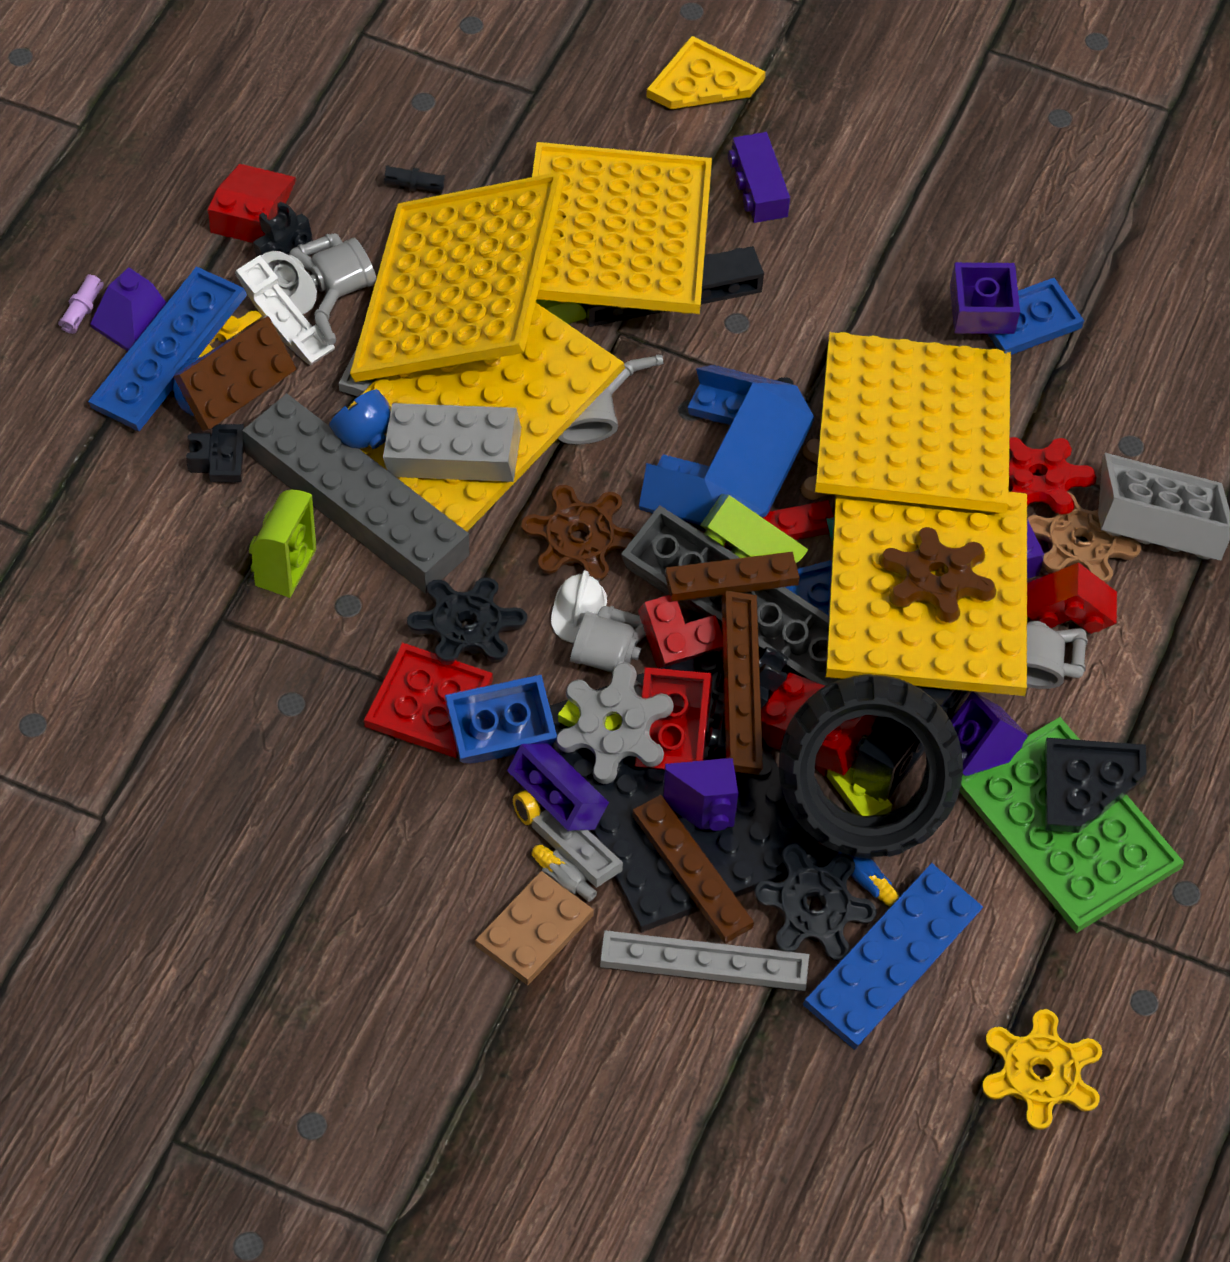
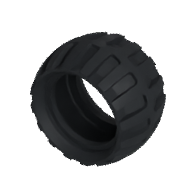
[779,674,963,859]

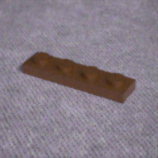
[665,552,800,601]

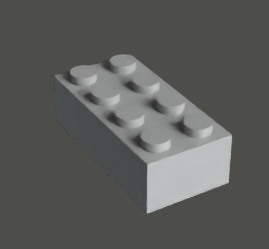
[383,403,522,482]

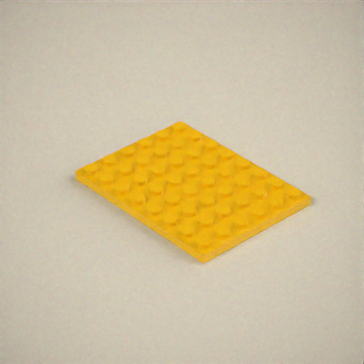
[532,142,712,314]
[350,172,565,382]
[348,303,625,532]
[815,332,1011,513]
[826,492,1027,696]

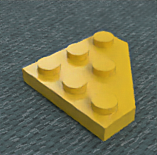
[646,36,766,109]

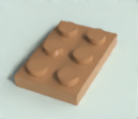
[475,871,594,986]

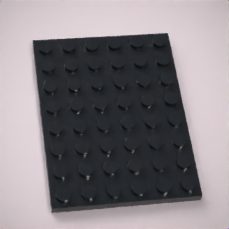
[550,651,826,933]

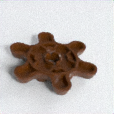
[522,485,637,582]
[879,527,996,623]

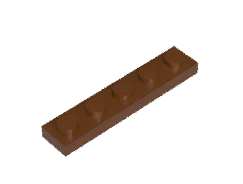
[632,795,754,944]

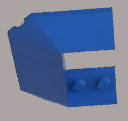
[639,365,814,526]

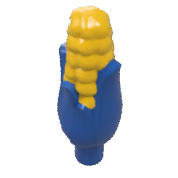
[839,852,900,907]

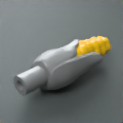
[532,845,597,902]

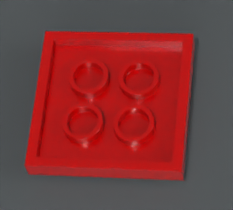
[364,642,493,758]

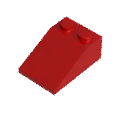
[208,164,296,243]
[635,667,713,769]

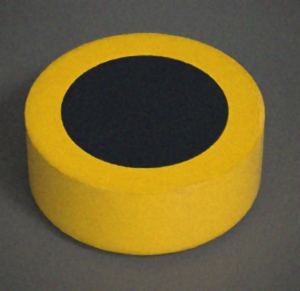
[513,790,541,825]

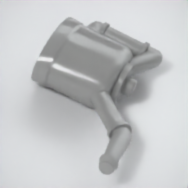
[289,233,377,345]
[558,354,664,444]
[570,606,646,698]
[1027,621,1088,689]

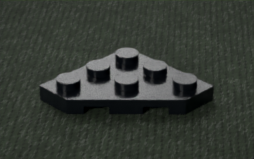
[1045,738,1147,833]

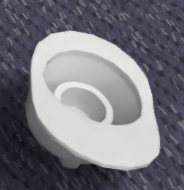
[261,251,317,314]
[551,570,607,643]

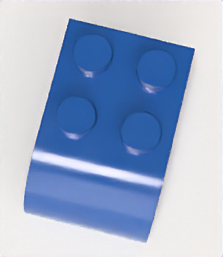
[444,675,557,763]

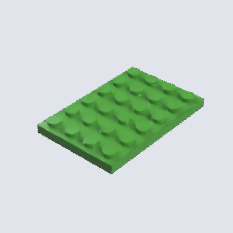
[960,717,1184,933]

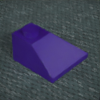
[90,267,167,352]

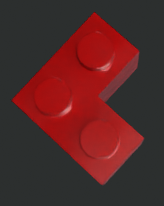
[1027,562,1117,634]
[638,595,723,668]

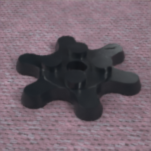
[407,578,527,665]
[754,844,877,961]

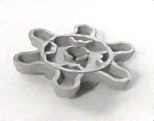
[556,662,674,784]

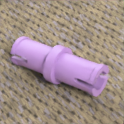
[58,274,104,334]

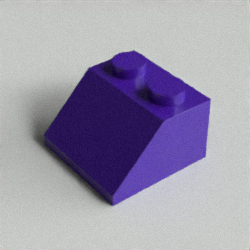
[951,691,1028,776]
[663,758,738,831]

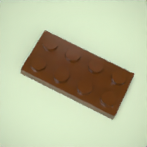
[173,316,297,431]

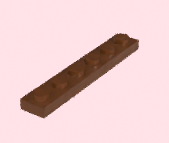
[722,591,763,775]

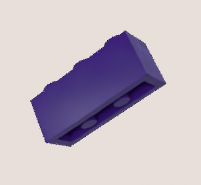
[728,132,790,223]
[507,743,609,831]

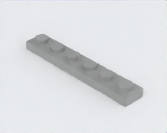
[600,930,809,991]

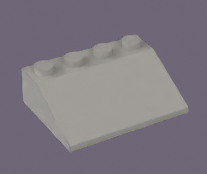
[1098,453,1230,561]

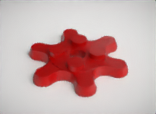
[1009,437,1097,515]

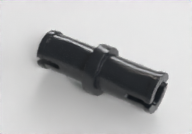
[384,165,445,194]

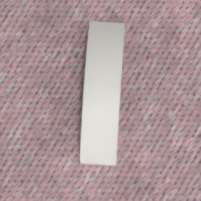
[235,255,335,365]

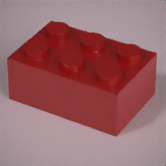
[761,672,876,775]

